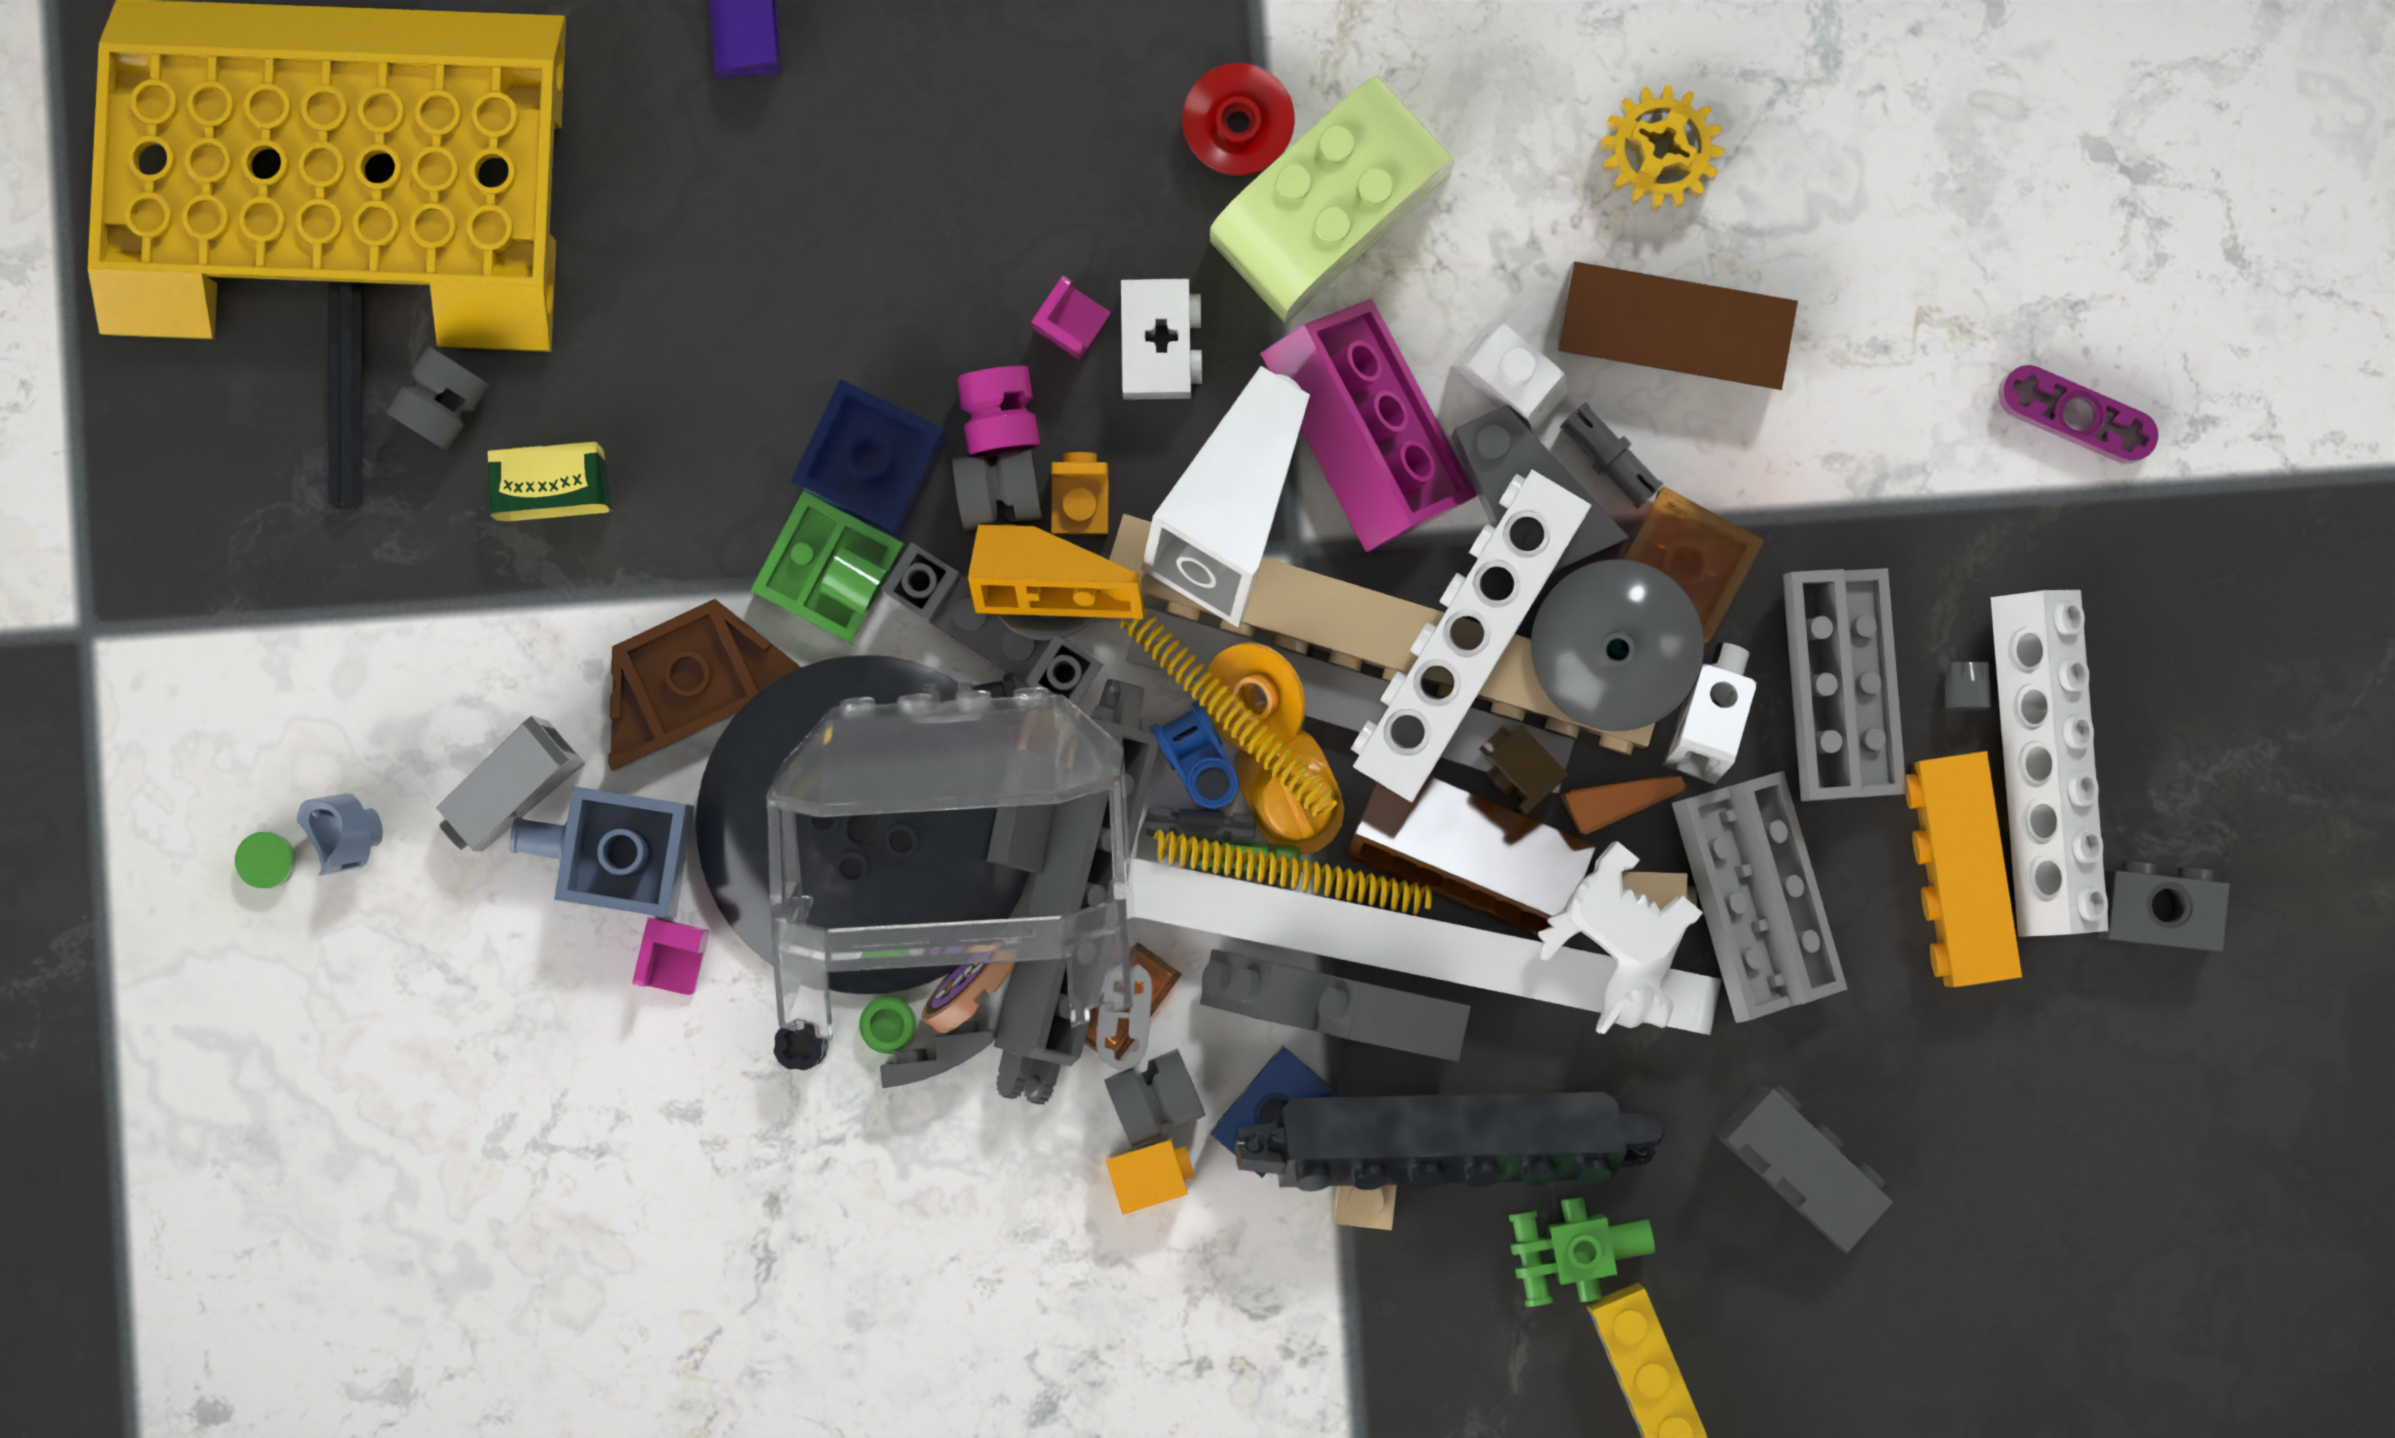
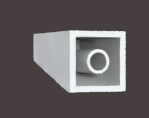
[1141,366,1310,627]

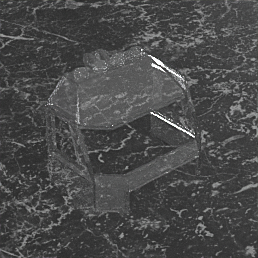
[766,682,1138,1041]

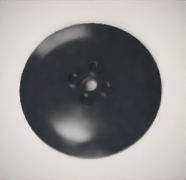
[696,655,1030,994]

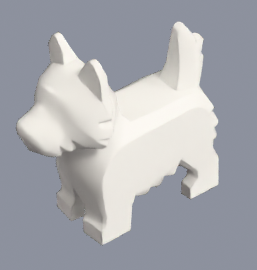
[1538,841,1703,1034]

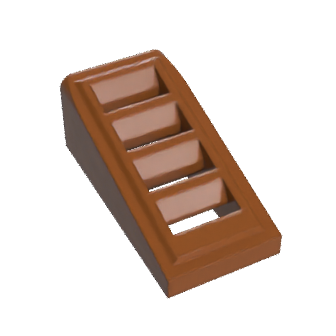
[1560,776,1686,836]

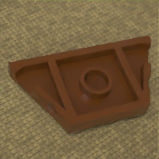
[608,599,801,772]

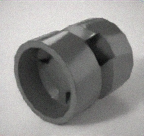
[385,346,490,452]
[952,447,1042,531]
[1104,1048,1206,1147]

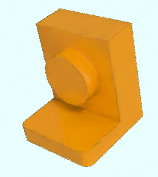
[1051,452,1109,536]

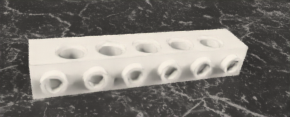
[1351,470,1592,802]
[1991,590,2109,937]

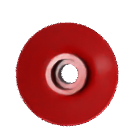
[1182,63,1295,176]

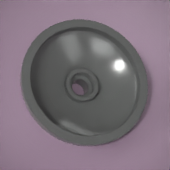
[1531,559,1704,731]

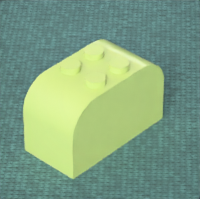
[1210,75,1455,324]

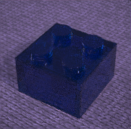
[790,379,947,537]

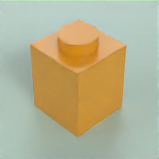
[1105,1137,1195,1215]

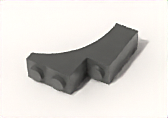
[1200,949,1471,1062]

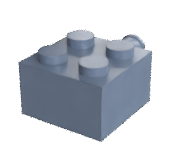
[509,786,694,918]

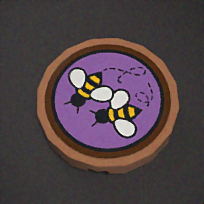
[922,936,1016,1033]

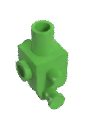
[1509,1196,1655,1307]

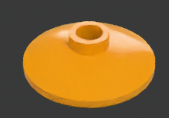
[1203,642,1306,754]

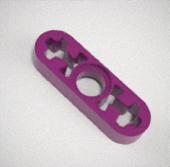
[1998,365,2159,464]

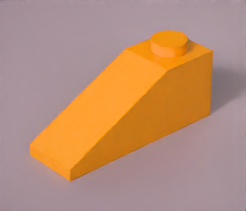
[968,524,1145,619]

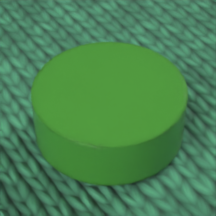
[235,832,296,889]
[859,996,917,1054]

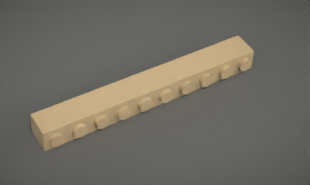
[1109,514,1655,755]

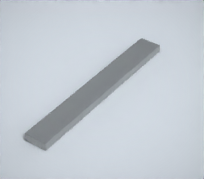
[1126,606,1575,794]

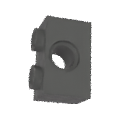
[2097,861,2230,952]

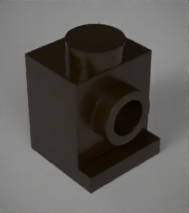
[1479,725,1569,815]

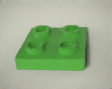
[750,491,905,644]

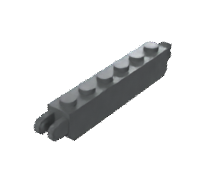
[994,679,1158,1105]

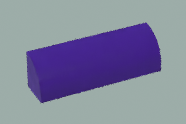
[709,0,782,79]

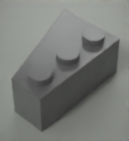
[1451,405,1629,576]
[1713,1084,1893,1253]

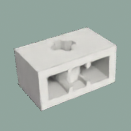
[1121,279,1202,400]

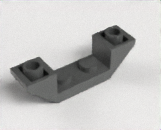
[881,542,1104,713]

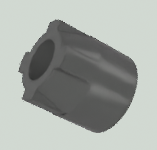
[1944,662,1991,711]

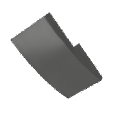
[880,1020,995,1088]

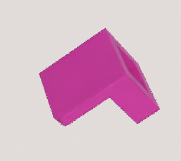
[1031,276,1112,362]
[632,917,710,995]

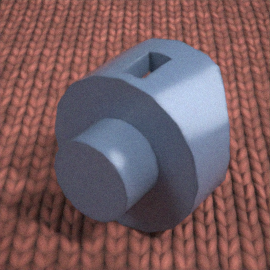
[297,793,383,876]

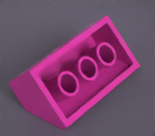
[1260,299,1477,553]

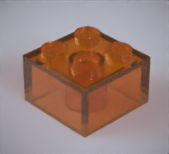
[1620,486,1764,644]

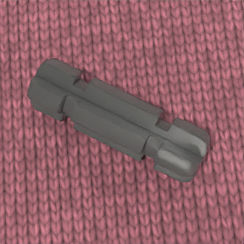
[1145,807,1256,844]

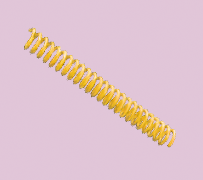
[1120,608,1337,818]
[1153,829,1431,916]

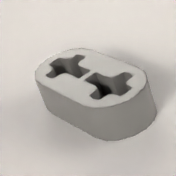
[1096,961,1153,1070]

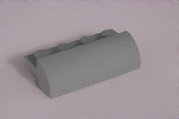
[1783,568,1907,802]
[1672,771,1848,1023]

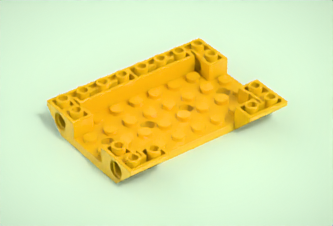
[88,0,566,352]

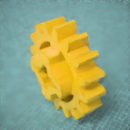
[1599,85,1724,211]

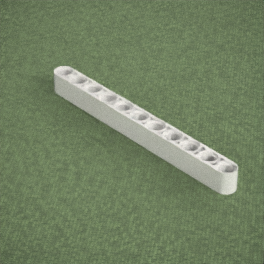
[1117,858,1722,1035]

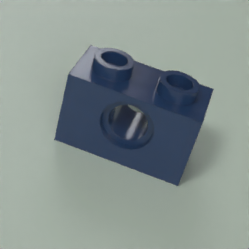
[1210,1044,1336,1178]

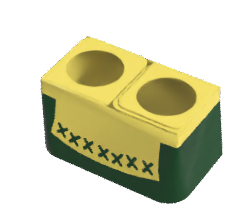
[488,442,613,521]

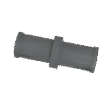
[1560,402,1664,509]

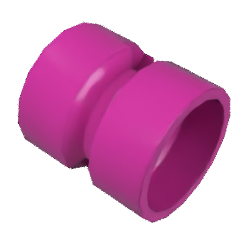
[957,366,1040,457]

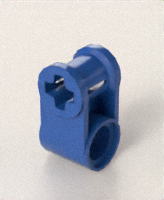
[1149,700,1239,811]

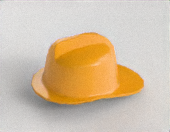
[1235,729,1345,855]

